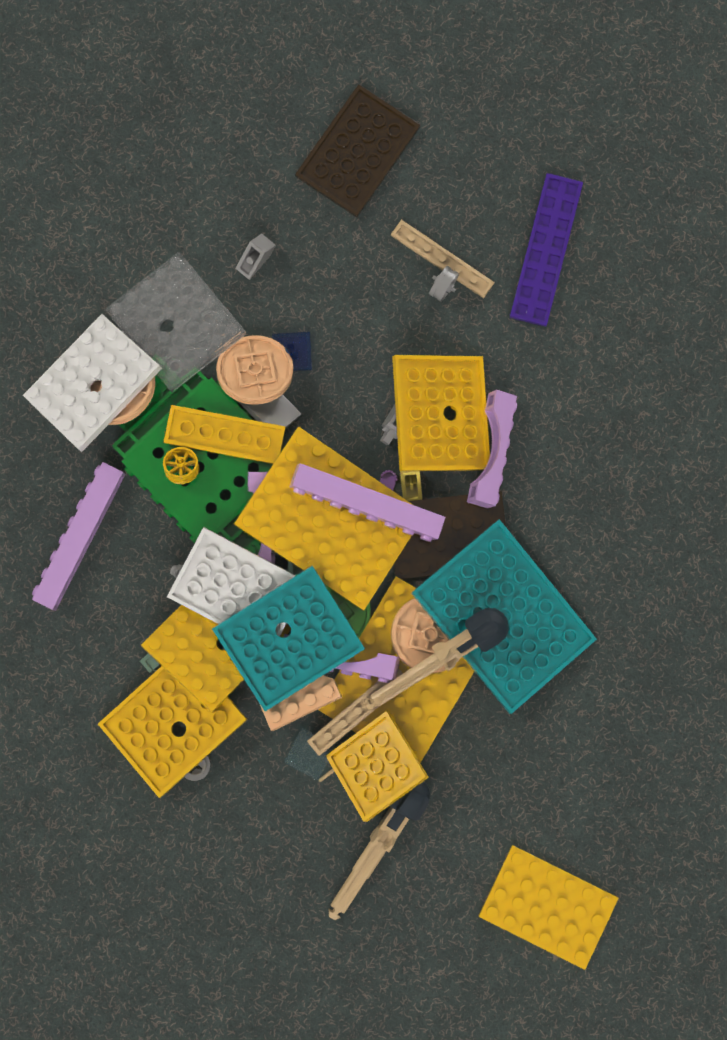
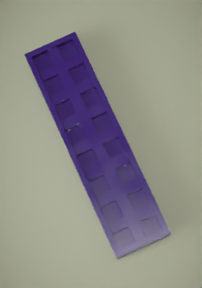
[509,173,583,327]

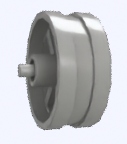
[429,266,459,302]

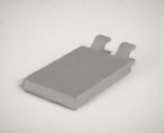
[239,394,301,428]

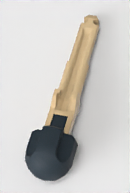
[364,608,509,710]
[329,781,430,920]

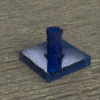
[272,332,312,371]

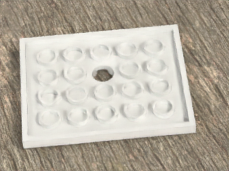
[23,314,162,452]

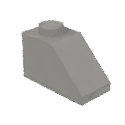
[235,234,276,280]

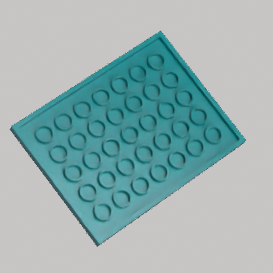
[411,519,597,714]

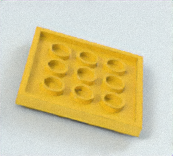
[326,711,429,822]

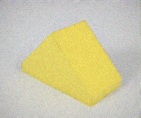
[400,471,422,501]

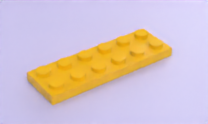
[164,405,286,464]

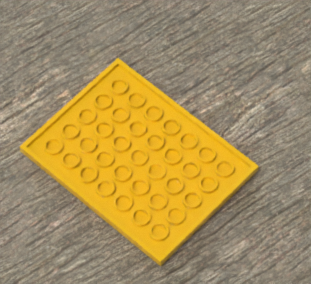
[234,426,413,611]
[318,576,474,763]

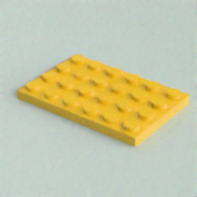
[479,845,619,970]

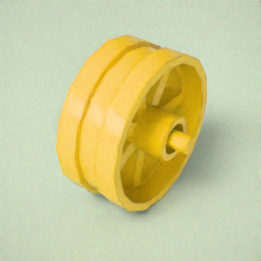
[163,447,199,484]

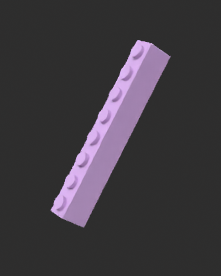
[32,462,126,611]
[289,463,445,542]

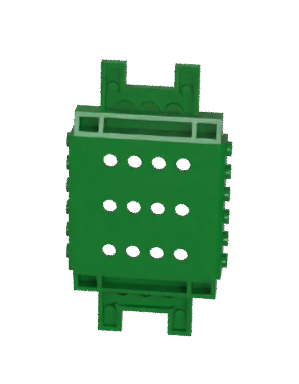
[112,354,283,555]

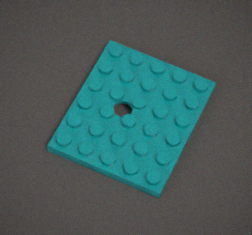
[212,565,365,711]

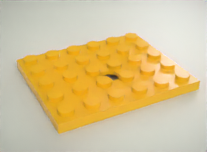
[392,355,490,471]
[141,605,291,713]
[98,666,248,798]

